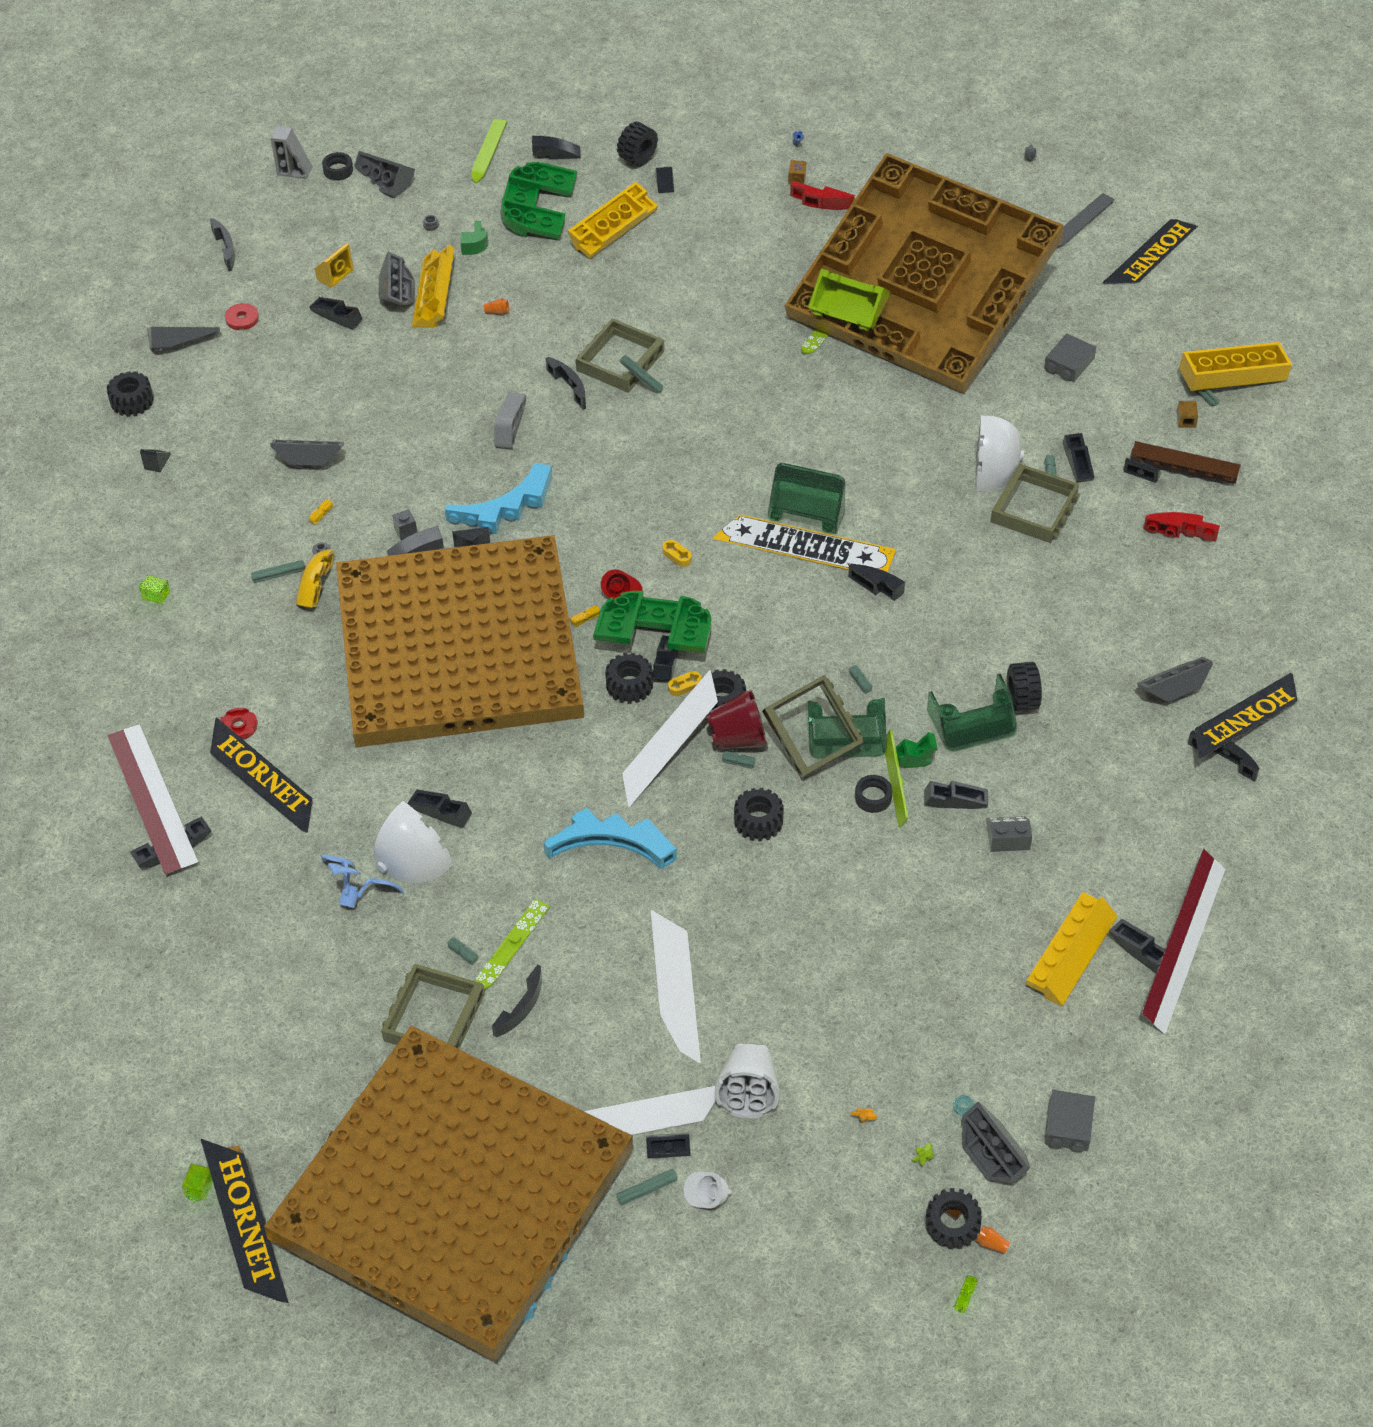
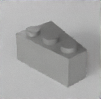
[271,126,313,179]

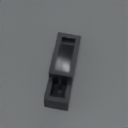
[532,136,581,160]
[309,297,363,329]
[1063,433,1095,481]
[848,563,905,601]
[653,635,679,680]
[924,781,988,809]
[407,789,472,827]
[1109,919,1165,974]

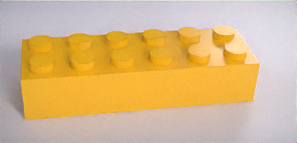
[1179,342,1292,391]

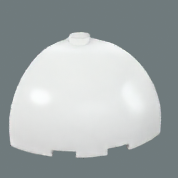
[976,415,1024,491]
[374,801,453,883]

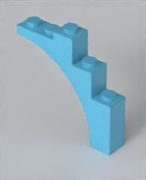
[445,463,552,534]
[544,808,677,869]

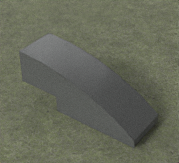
[387,526,444,556]

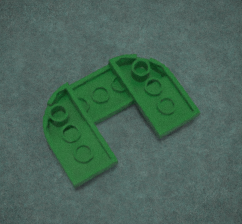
[500,162,577,240]
[593,591,712,653]

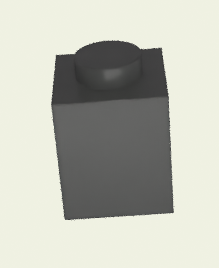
[392,509,417,541]

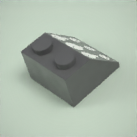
[986,816,1032,852]

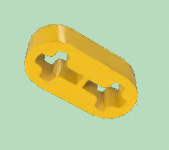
[662,540,692,567]
[668,671,702,696]

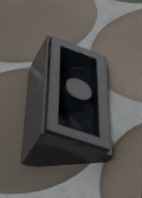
[1123,458,1161,483]
[646,1132,691,1159]

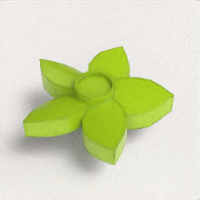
[911,1143,935,1166]

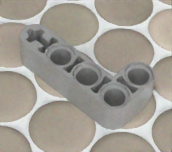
[494,392,527,449]

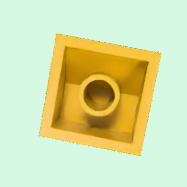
[315,243,354,288]

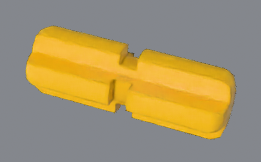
[308,499,333,524]
[570,605,600,627]

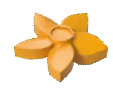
[851,1106,877,1123]

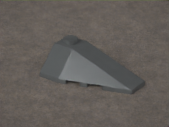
[354,151,415,196]
[147,327,220,351]

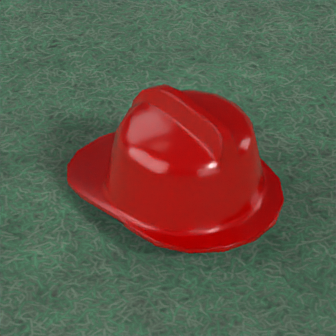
[600,569,643,599]

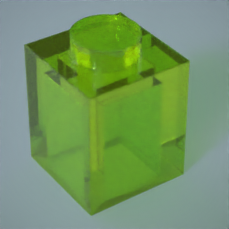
[139,575,170,605]
[182,1163,213,1201]

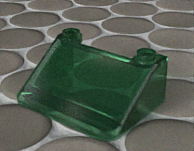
[768,463,846,534]
[806,698,887,758]

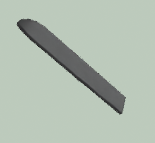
[1056,193,1115,249]

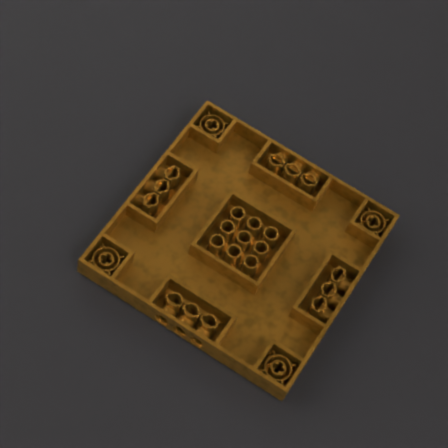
[785,153,1064,393]
[336,535,584,748]
[264,1025,633,1362]

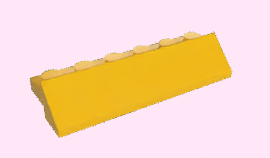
[568,182,658,259]
[412,244,454,328]
[1026,892,1118,1007]

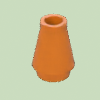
[484,298,509,315]
[976,1225,1011,1254]

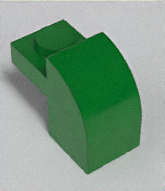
[461,221,488,255]
[896,732,938,768]

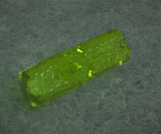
[954,1275,978,1313]

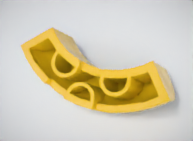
[296,549,334,608]

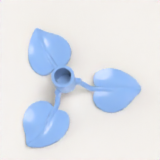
[321,854,404,908]

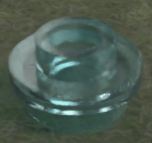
[953,1095,975,1116]

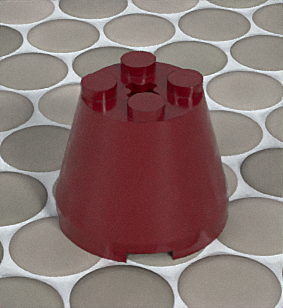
[706,690,768,749]

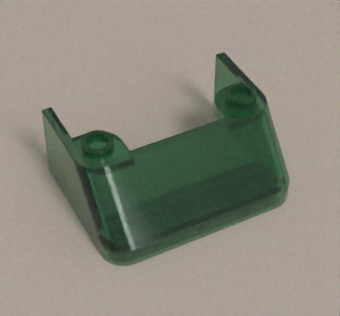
[927,673,1017,752]

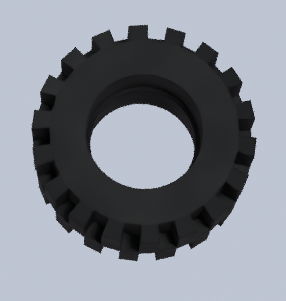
[617,121,658,166]
[107,371,154,417]
[605,653,653,704]
[1007,662,1042,711]
[702,669,746,715]
[734,787,784,841]
[926,1188,982,1250]

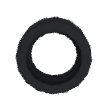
[322,152,353,181]
[855,775,893,813]

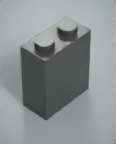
[1044,333,1096,382]
[1045,1089,1095,1152]

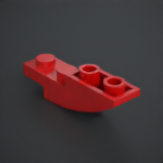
[790,181,855,210]
[1143,512,1220,542]

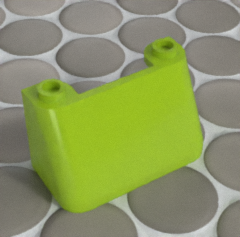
[808,269,891,331]

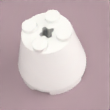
[714,1043,780,1119]

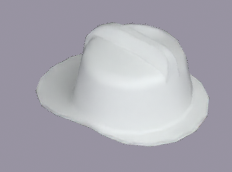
[683,1172,732,1208]

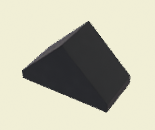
[655,167,674,193]
[140,449,171,473]
[452,527,490,547]

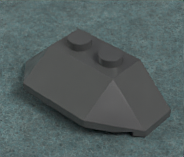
[379,252,415,305]
[270,439,344,468]
[1137,657,1213,702]
[962,1102,1030,1182]

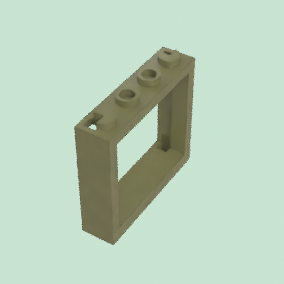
[575,318,665,393]
[991,463,1080,543]
[762,675,863,778]
[381,964,485,1049]

